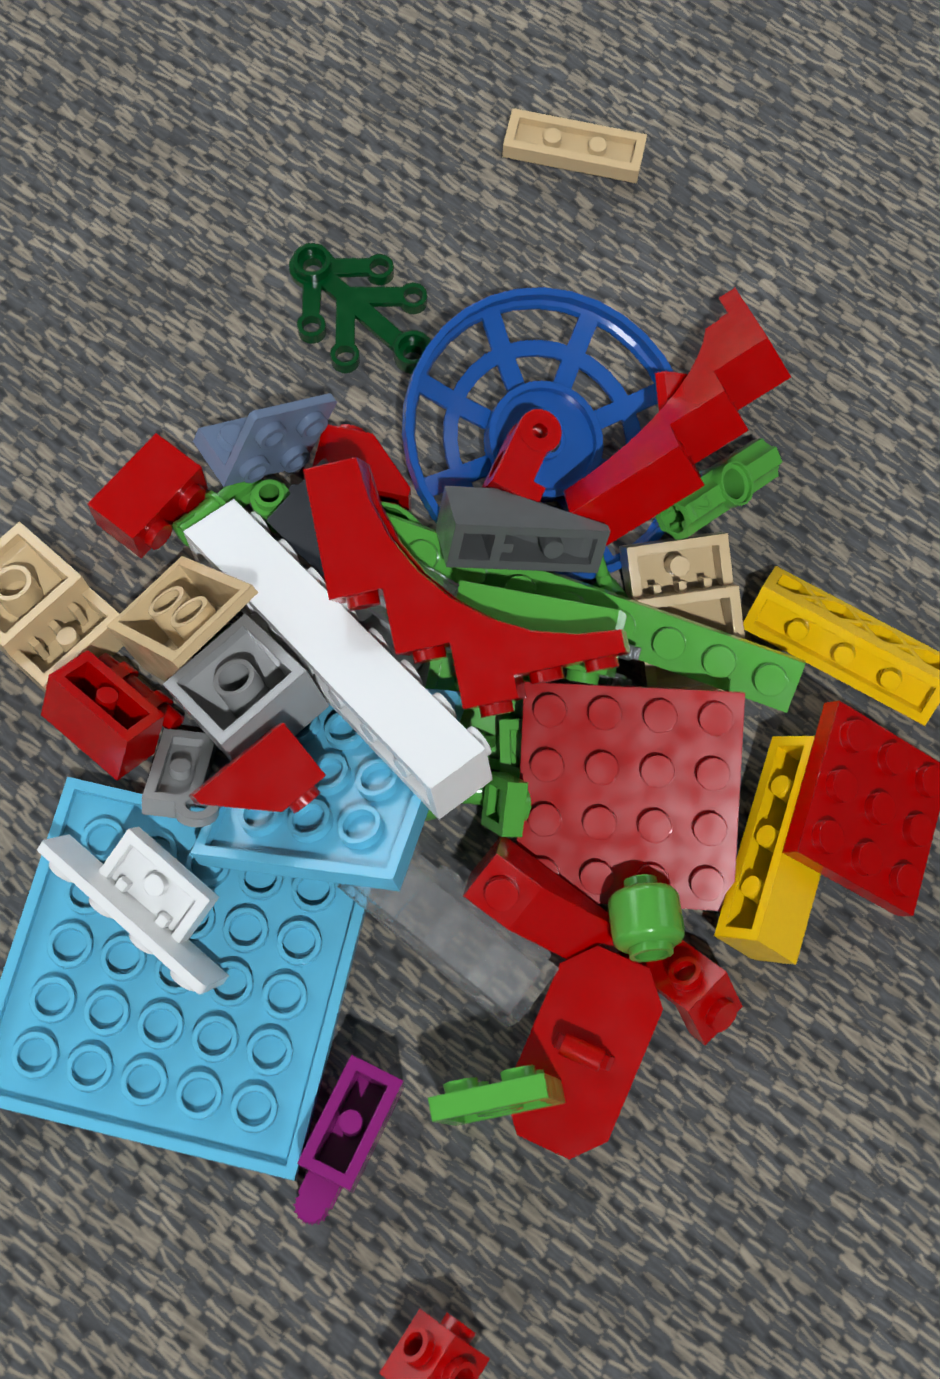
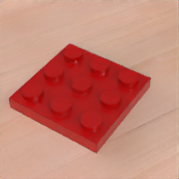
[782,700,940,916]

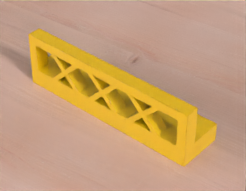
[743,566,940,726]

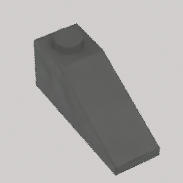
[436,486,610,573]

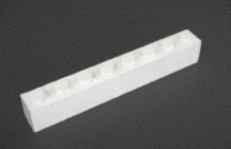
[183,499,493,819]

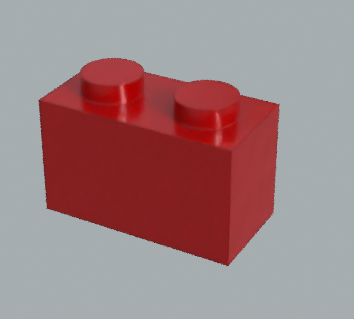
[87,433,208,559]

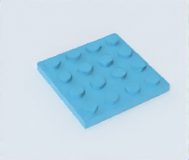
[191,688,464,892]

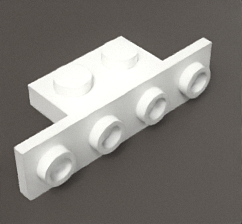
[37,826,229,994]

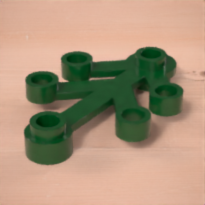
[289,243,431,374]

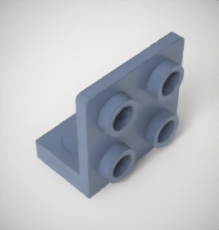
[193,393,337,487]

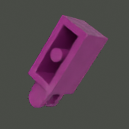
[293,1055,405,1226]

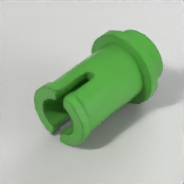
[250,479,290,533]

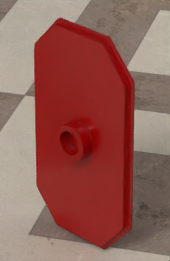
[511,945,663,1160]

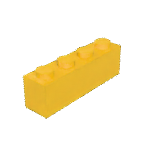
[714,736,821,965]

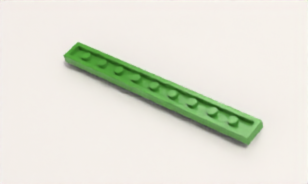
[386,513,806,713]

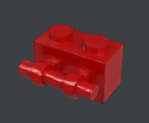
[41,650,184,781]

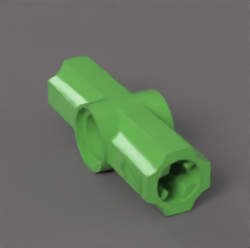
[655,438,783,540]

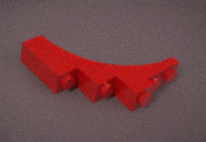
[303,457,631,718]

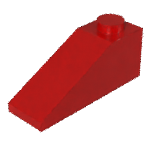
[463,836,620,959]

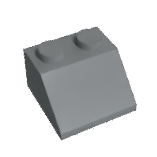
[163,613,330,761]

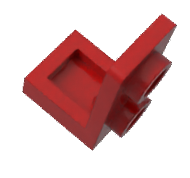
[618,940,743,1046]

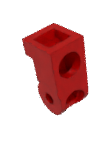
[482,409,562,502]

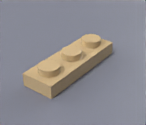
[502,108,647,183]

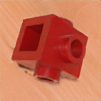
[379,1309,490,1379]

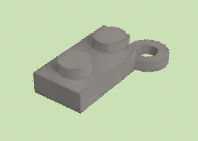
[142,728,219,827]

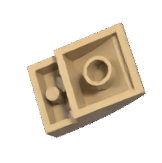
[0,521,123,693]
[619,532,745,691]

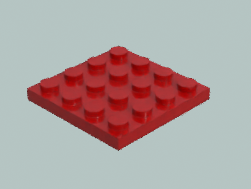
[517,681,745,911]

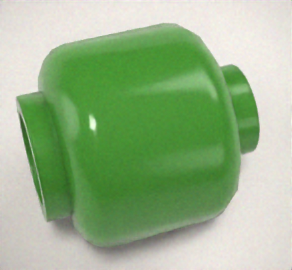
[608,874,685,962]

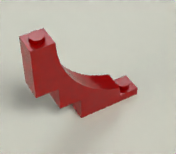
[563,288,791,546]

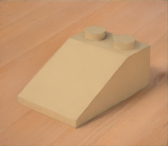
[107,556,258,681]

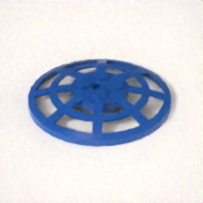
[402,287,674,582]

